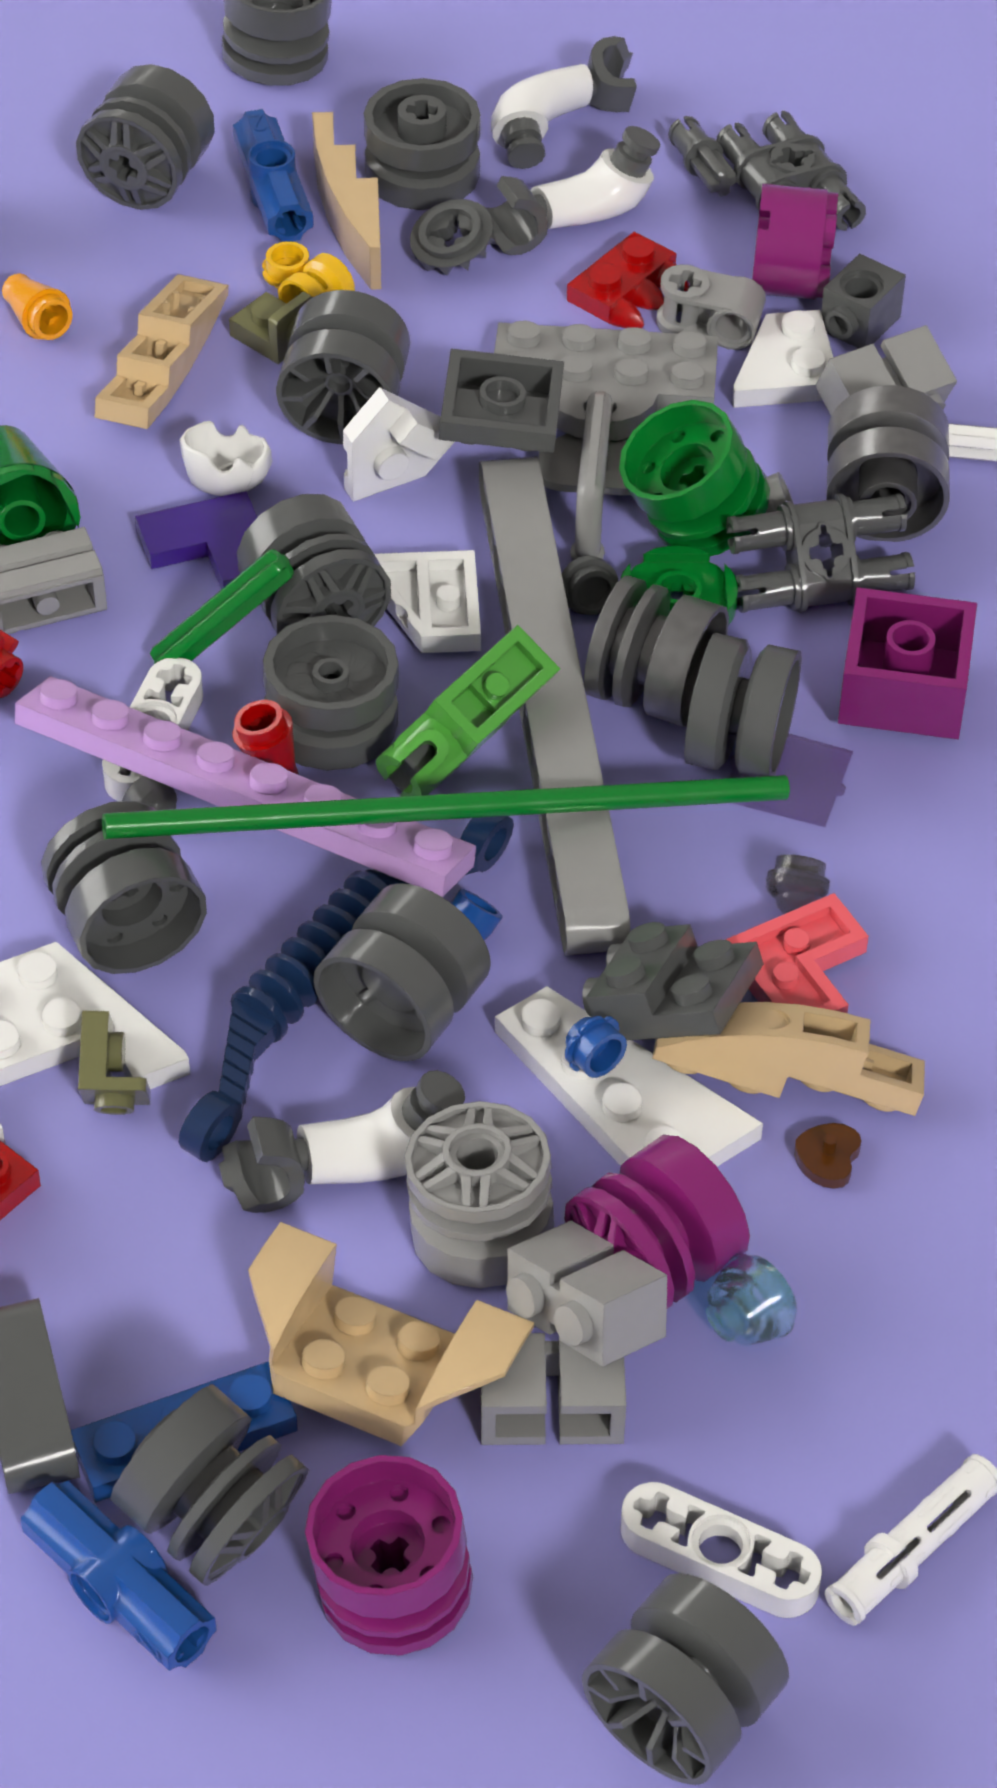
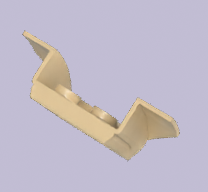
[248,1222,535,1446]

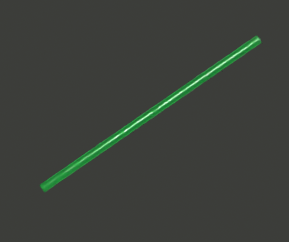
[102,775,790,839]

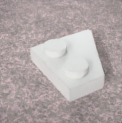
[732,310,833,408]
[374,550,481,653]

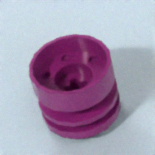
[564,1134,750,1309]
[305,1455,473,1656]

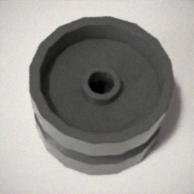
[364,78,480,210]
[263,615,399,771]
[684,633,802,777]

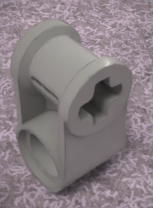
[656,264,766,350]

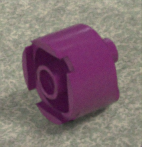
[752,183,838,300]

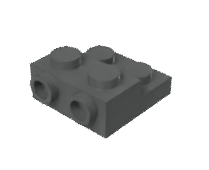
[438,348,564,453]
[582,922,764,1040]

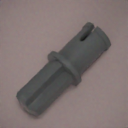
[668,116,737,196]

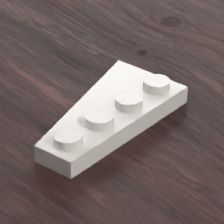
[495,986,763,1167]

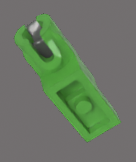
[376,625,560,796]

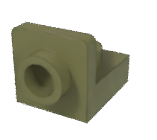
[229,292,313,364]
[78,1011,151,1115]

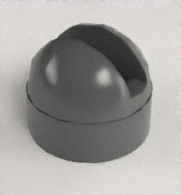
[122,776,177,810]

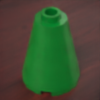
[0,425,81,545]

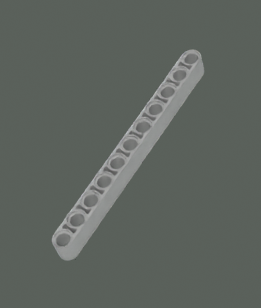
[479,456,631,956]

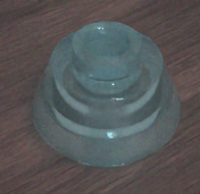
[706,1254,797,1346]

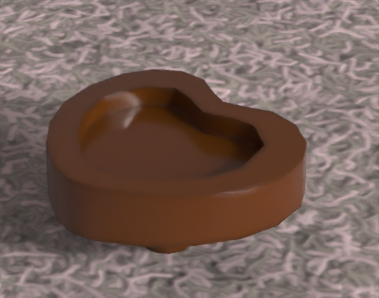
[794,1123,862,1189]

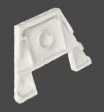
[0,942,190,1144]

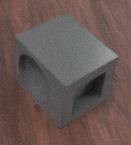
[821,253,906,348]

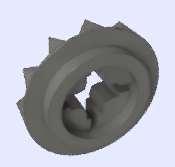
[410,199,496,276]

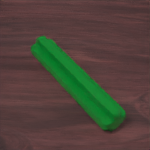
[150,549,294,664]

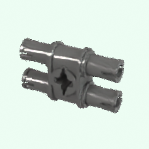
[716,111,866,231]
[726,493,915,613]

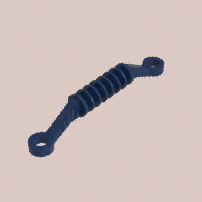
[178,816,514,1162]

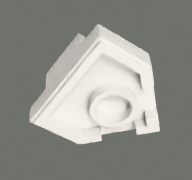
[343,387,454,502]

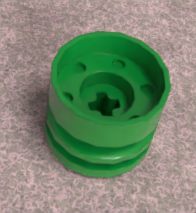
[619,400,770,556]

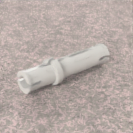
[825,1454,997,1626]

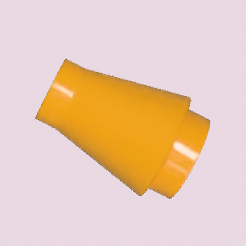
[2,273,73,340]

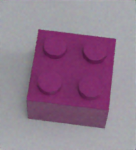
[838,587,977,740]

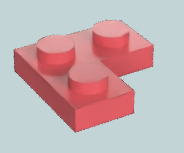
[725,893,869,1014]

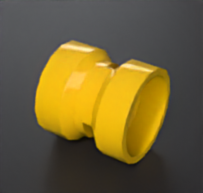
[278,253,355,303]

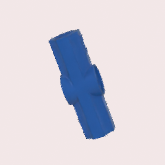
[232,109,314,242]
[20,1480,217,1671]

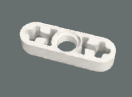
[102,657,203,802]
[620,1482,822,1618]

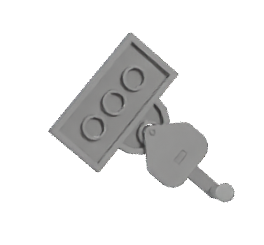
[494,321,718,561]

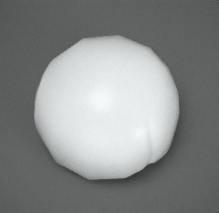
[180,421,273,496]

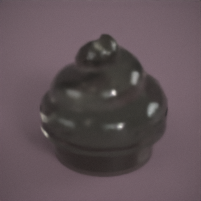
[766,855,830,914]

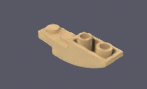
[652,1002,925,1116]

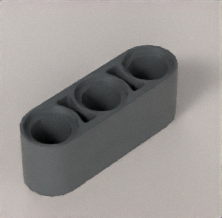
[0,1298,80,1494]

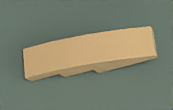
[312,112,381,290]
[94,274,229,429]

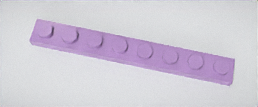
[15,676,476,897]

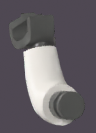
[491,36,637,169]
[485,126,660,255]
[219,1070,465,1213]

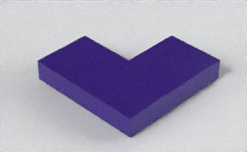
[135,491,257,589]

